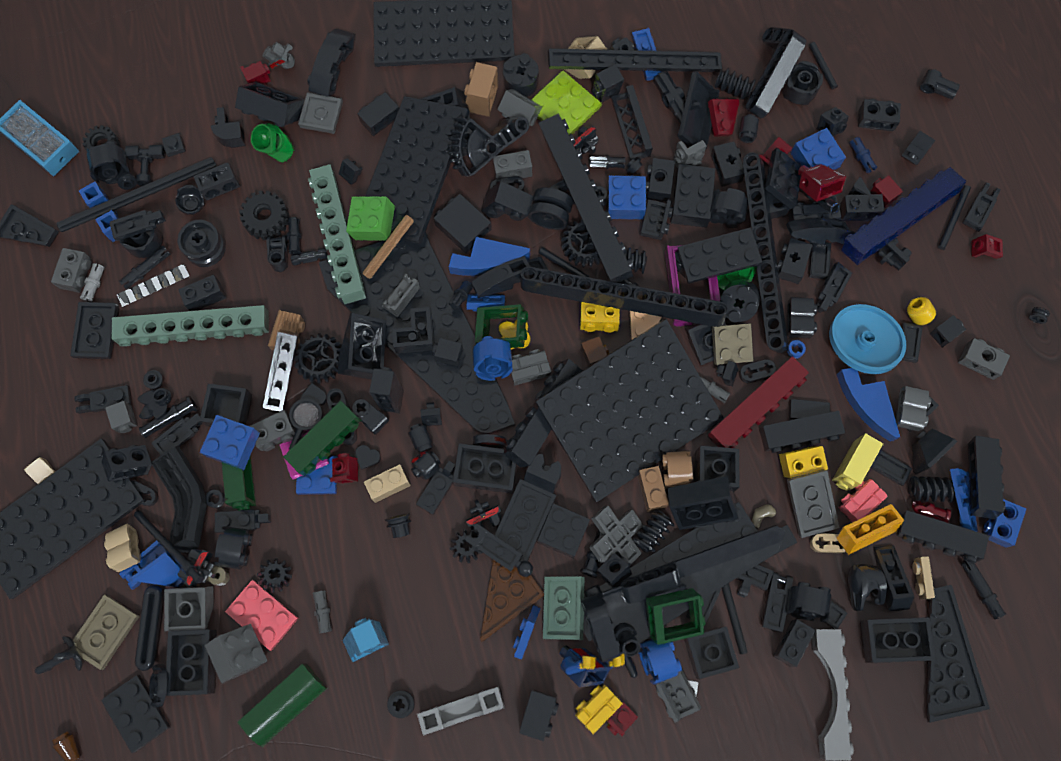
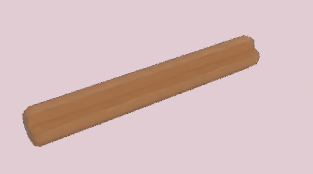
[363,215,414,279]

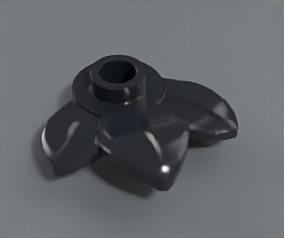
[137,388,172,419]

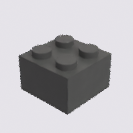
[205,624,267,684]

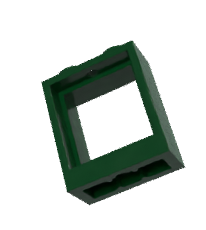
[475,304,528,348]
[646,588,705,645]

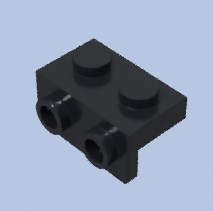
[640,200,673,240]

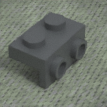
[673,140,707,168]
[656,670,701,722]

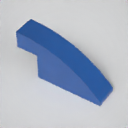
[449,237,530,276]
[836,368,900,442]

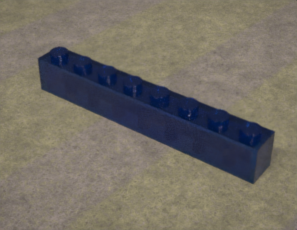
[841,167,967,265]

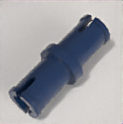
[849,137,877,173]

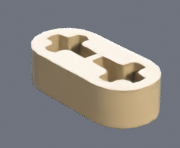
[810,534,846,553]

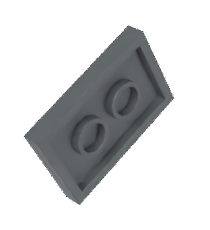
[787,469,839,538]

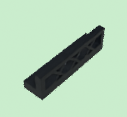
[611,85,653,161]

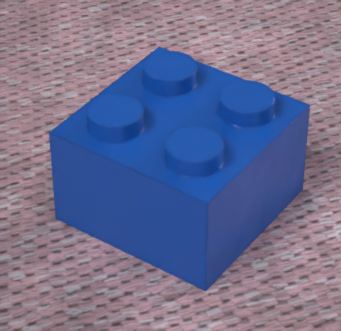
[791,128,846,170]
[607,176,646,219]
[200,415,260,470]

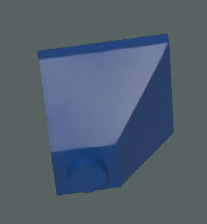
[131,552,185,587]

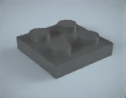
[298,93,343,134]

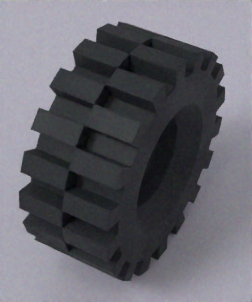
[239,191,290,240]

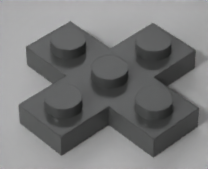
[589,506,643,564]

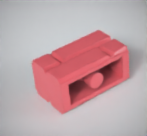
[838,479,888,523]

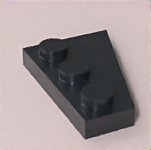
[0,204,59,247]

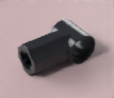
[920,69,960,100]

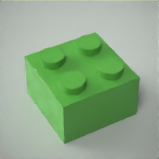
[346,197,395,241]

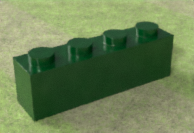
[283,401,361,476]

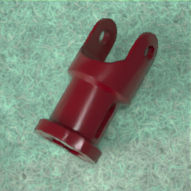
[912,501,951,523]

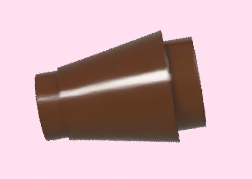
[52,731,80,761]

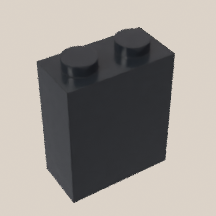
[434,194,492,254]

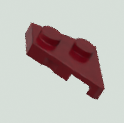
[708,99,740,137]

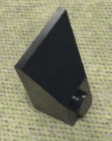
[912,428,957,475]

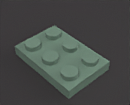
[543,577,584,640]

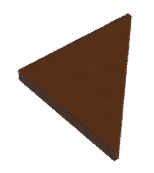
[480,560,544,642]

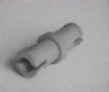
[80,263,105,302]

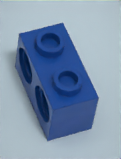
[983,499,1026,547]

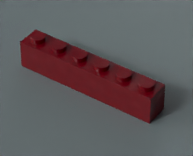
[707,356,809,448]

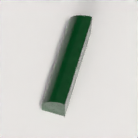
[237,664,327,747]

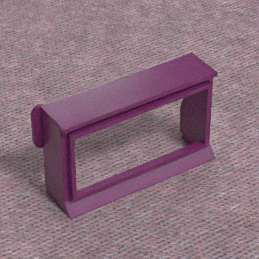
[665,245,720,327]

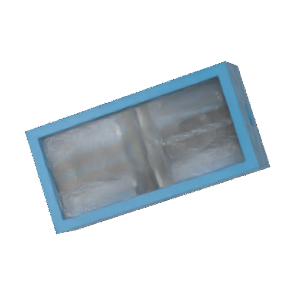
[0,100,79,177]

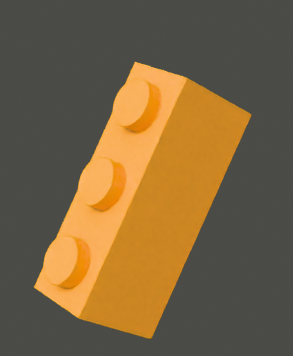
[836,504,904,555]

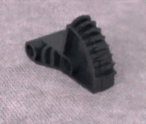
[447,117,529,177]

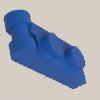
[119,540,168,590]

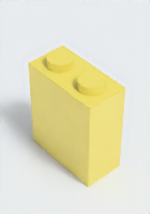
[832,433,883,490]

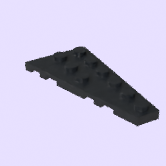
[927,585,990,722]

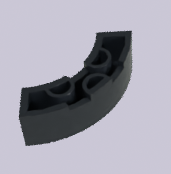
[307,28,355,97]

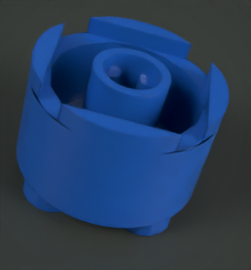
[472,336,513,381]
[639,639,682,685]

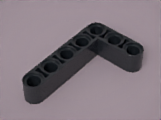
[746,27,806,119]

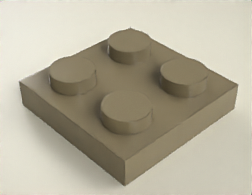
[712,323,753,365]

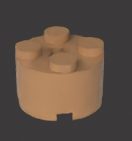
[662,451,693,489]

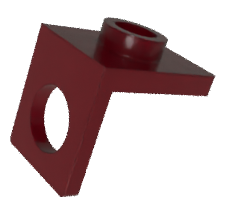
[759,137,793,164]

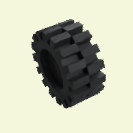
[82,125,120,151]

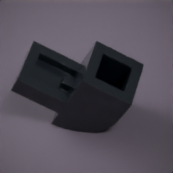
[211,107,246,148]
[902,131,936,165]

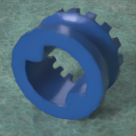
[787,340,806,359]

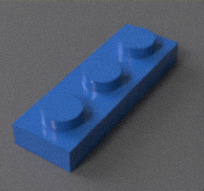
[632,28,663,81]

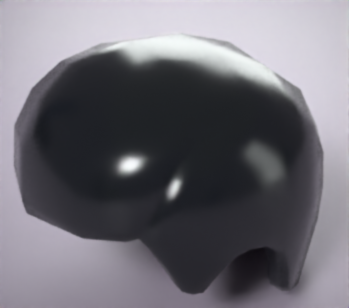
[175,185,204,215]

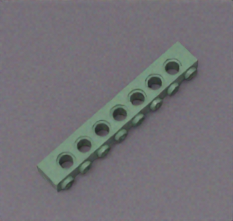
[308,164,366,304]
[112,305,269,347]

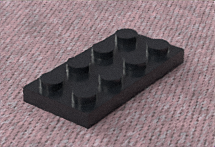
[677,228,762,284]

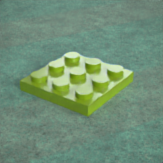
[532,71,602,135]

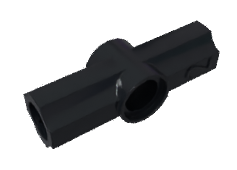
[654,71,686,123]

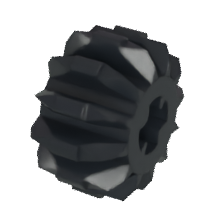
[450,529,483,564]
[257,558,292,593]

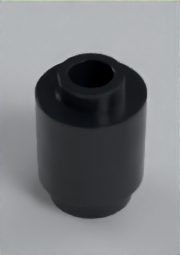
[739,114,759,143]
[408,423,433,454]

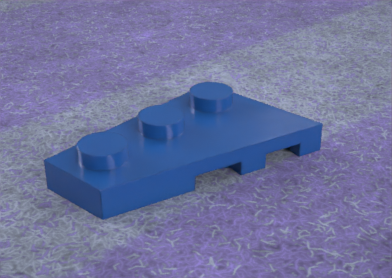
[950,468,978,532]

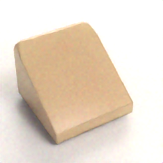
[24,457,55,484]

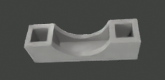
[417,686,505,735]

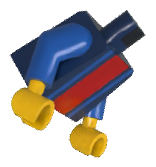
[560,645,625,687]

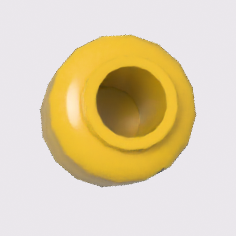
[907,297,936,325]

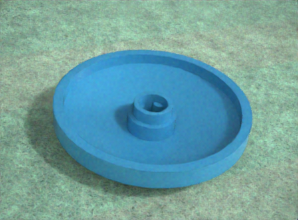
[829,304,906,374]

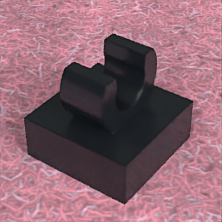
[339,158,363,185]
[716,361,739,387]
[421,402,442,426]

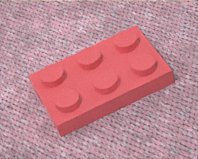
[225,580,299,651]

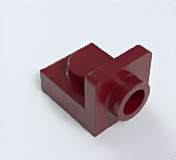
[971,234,1003,259]
[606,702,638,736]

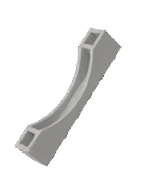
[812,629,853,761]

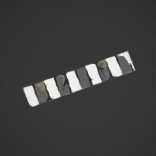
[117,264,189,307]

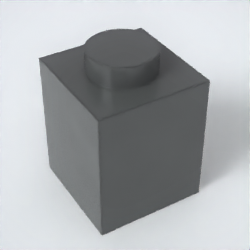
[106,401,138,433]

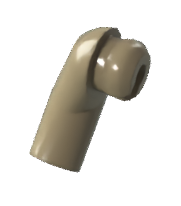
[751,504,776,529]

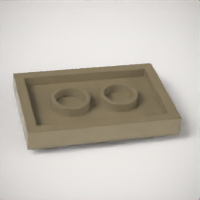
[73,595,139,670]

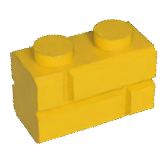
[575,685,623,734]

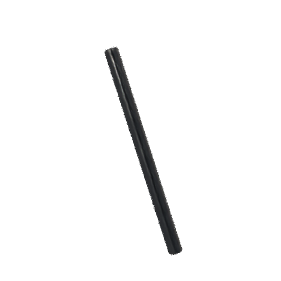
[57,157,216,232]

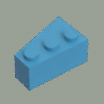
[343,618,389,662]

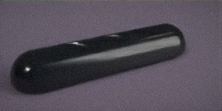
[135,585,164,671]

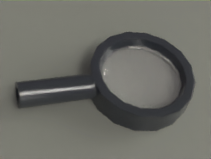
[288,398,323,450]

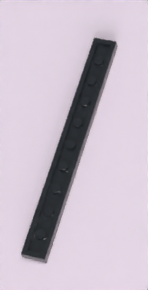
[547,49,722,72]

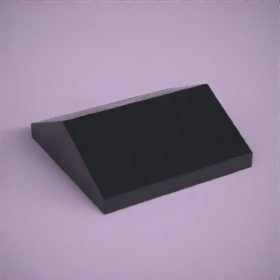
[687,322,726,365]

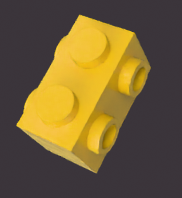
[580,302,620,333]
[779,446,828,478]

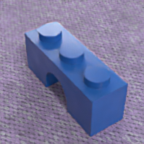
[79,182,120,242]

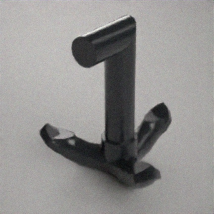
[35,636,82,674]

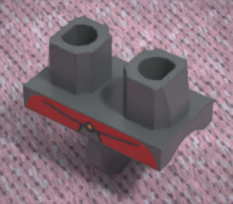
[263,42,295,69]

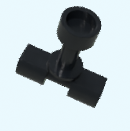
[125,145,166,186]

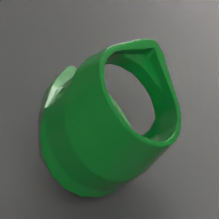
[251,123,294,163]

